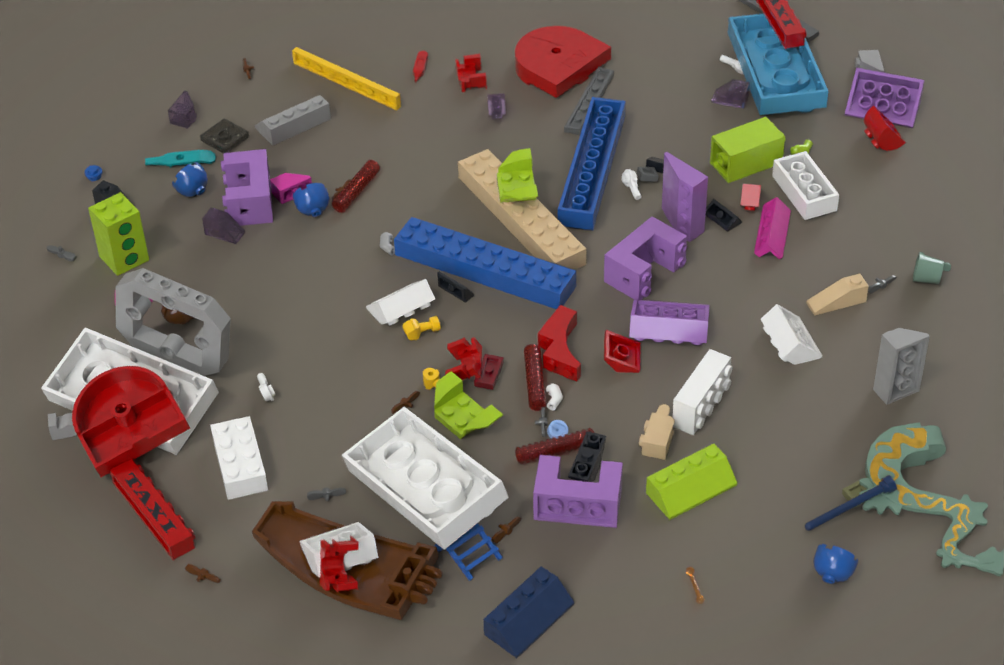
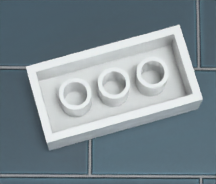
[772,151,839,220]
[673,349,733,435]
[210,416,268,500]

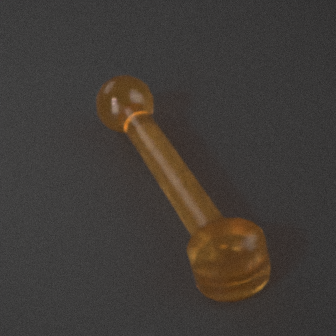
[686,567,704,604]

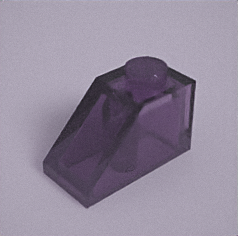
[711,79,750,109]
[168,91,197,128]
[486,93,506,120]
[202,207,245,244]

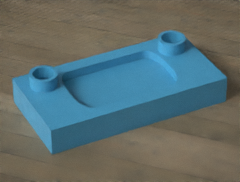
[728,13,829,115]

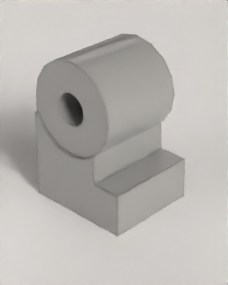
[48,413,77,440]

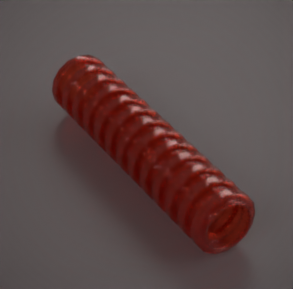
[332,160,380,213]
[524,344,546,411]
[515,428,594,465]

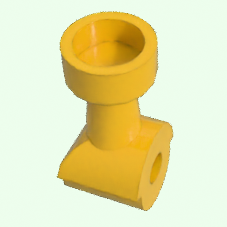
[402,316,441,341]
[423,368,440,390]

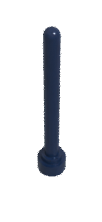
[805,475,897,531]

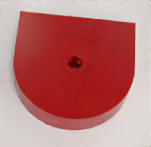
[515,26,611,98]
[72,366,190,477]

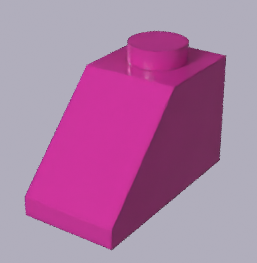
[270,173,312,204]

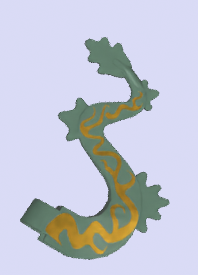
[859,422,1004,577]

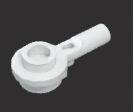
[720,55,743,74]
[622,169,642,200]
[257,373,276,402]

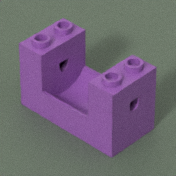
[221,149,273,227]
[604,216,687,300]
[533,455,623,528]

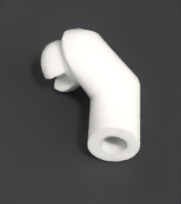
[546,383,563,411]

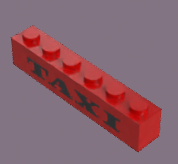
[756,0,807,49]
[110,459,195,560]

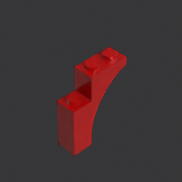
[538,305,581,382]

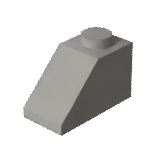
[855,50,884,73]

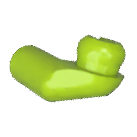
[790,140,813,155]

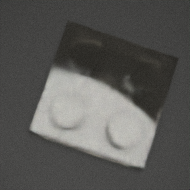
[200,118,249,154]

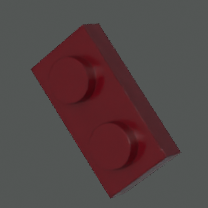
[474,354,504,390]

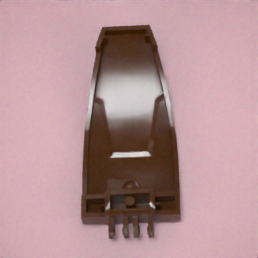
[252,501,443,620]

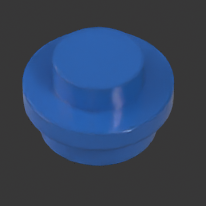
[84,165,102,181]

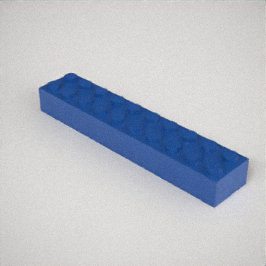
[558,97,626,230]
[394,217,576,309]

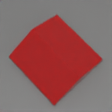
[604,330,640,373]

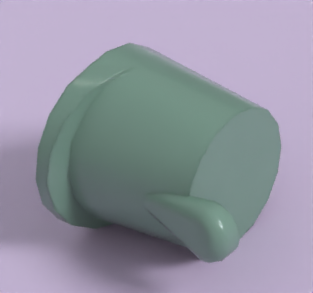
[913,252,951,284]

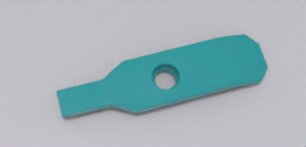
[145,150,216,168]

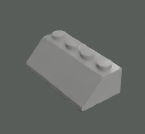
[255,95,331,146]
[873,328,930,405]

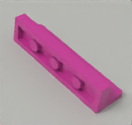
[754,197,791,259]

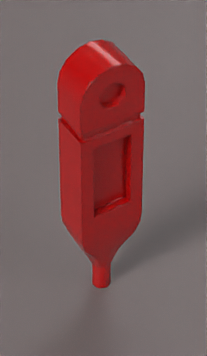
[413,51,428,82]

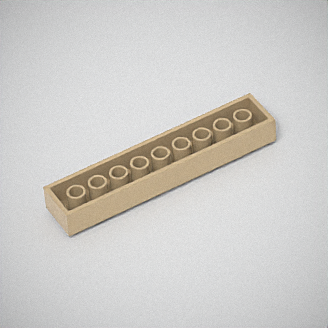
[458,149,586,270]

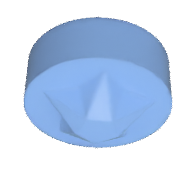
[547,420,568,441]

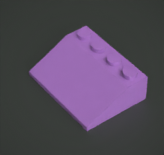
[845,68,924,128]
[662,152,708,242]
[629,299,709,345]

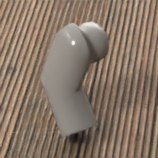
[379,232,395,256]

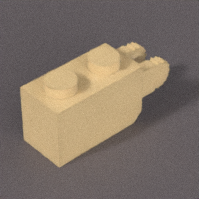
[639,404,675,460]

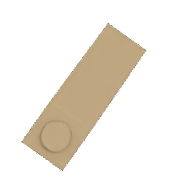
[806,274,868,316]

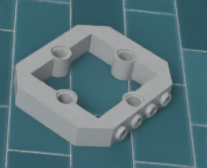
[115,268,231,376]

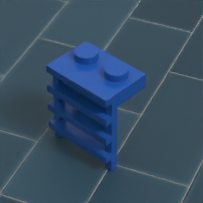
[434,523,503,581]

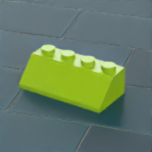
[646,443,737,520]

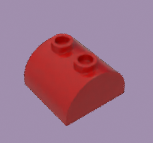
[864,106,906,151]

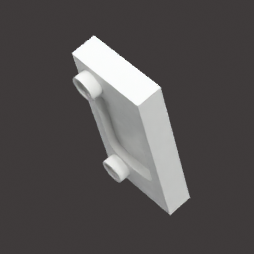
[41,328,219,455]
[342,407,509,550]

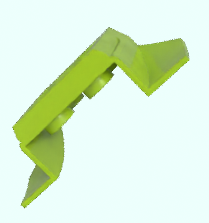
[497,148,538,203]
[434,372,503,439]

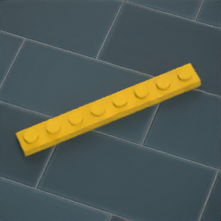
[292,47,401,110]

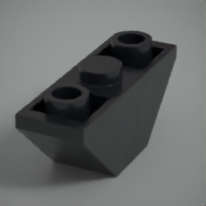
[568,431,606,482]

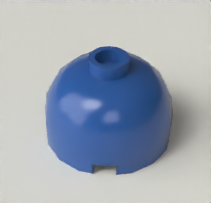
[172,162,208,197]
[292,183,330,217]
[813,544,859,584]

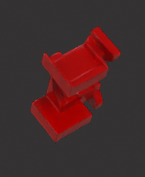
[455,53,487,92]
[445,337,482,381]
[320,536,359,592]

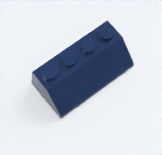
[483,566,574,658]

